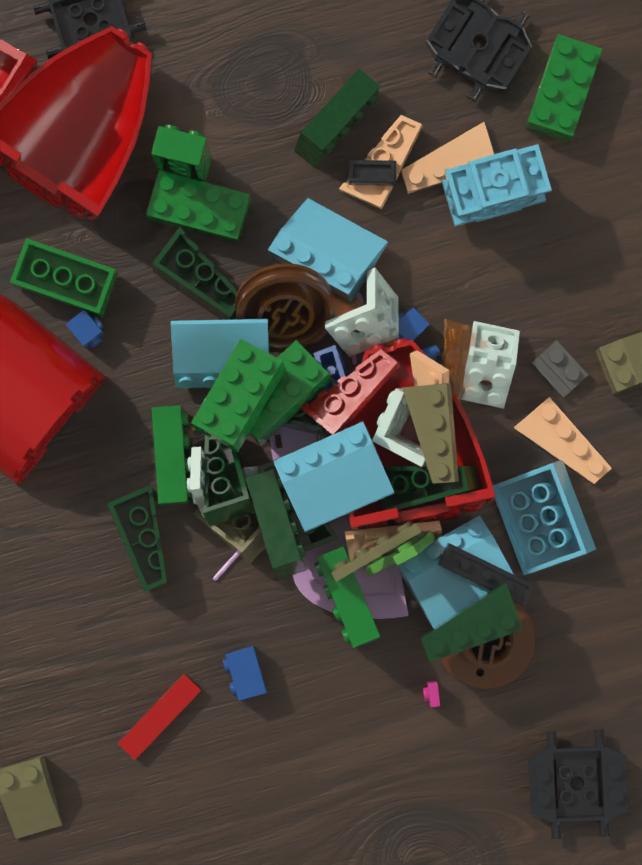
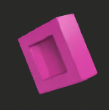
[423,681,440,707]

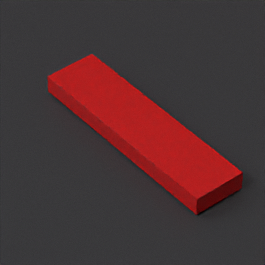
[118,674,201,760]

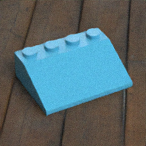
[268,198,388,302]
[171,319,269,389]
[273,422,395,532]
[493,460,596,575]
[397,515,513,628]

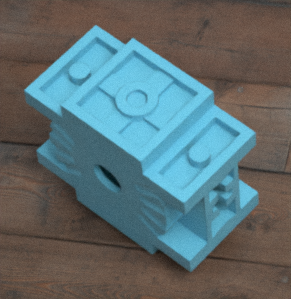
[442,144,552,227]

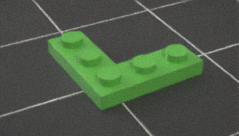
[365,532,436,576]

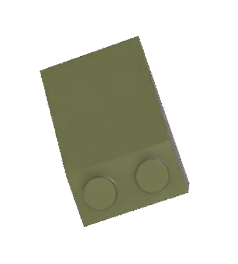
[595,332,642,394]
[193,508,266,564]
[0,755,63,839]

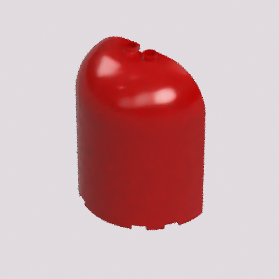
[0,293,107,486]

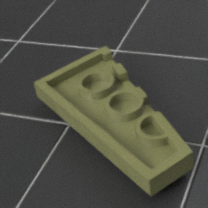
[402,383,459,483]
[331,522,422,582]

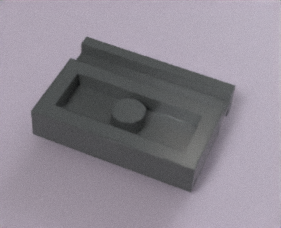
[531,340,589,398]

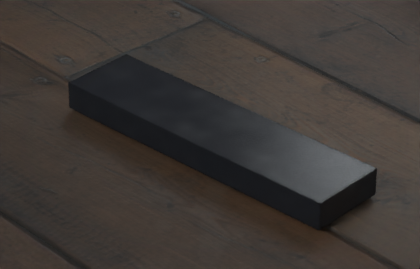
[437,543,535,607]

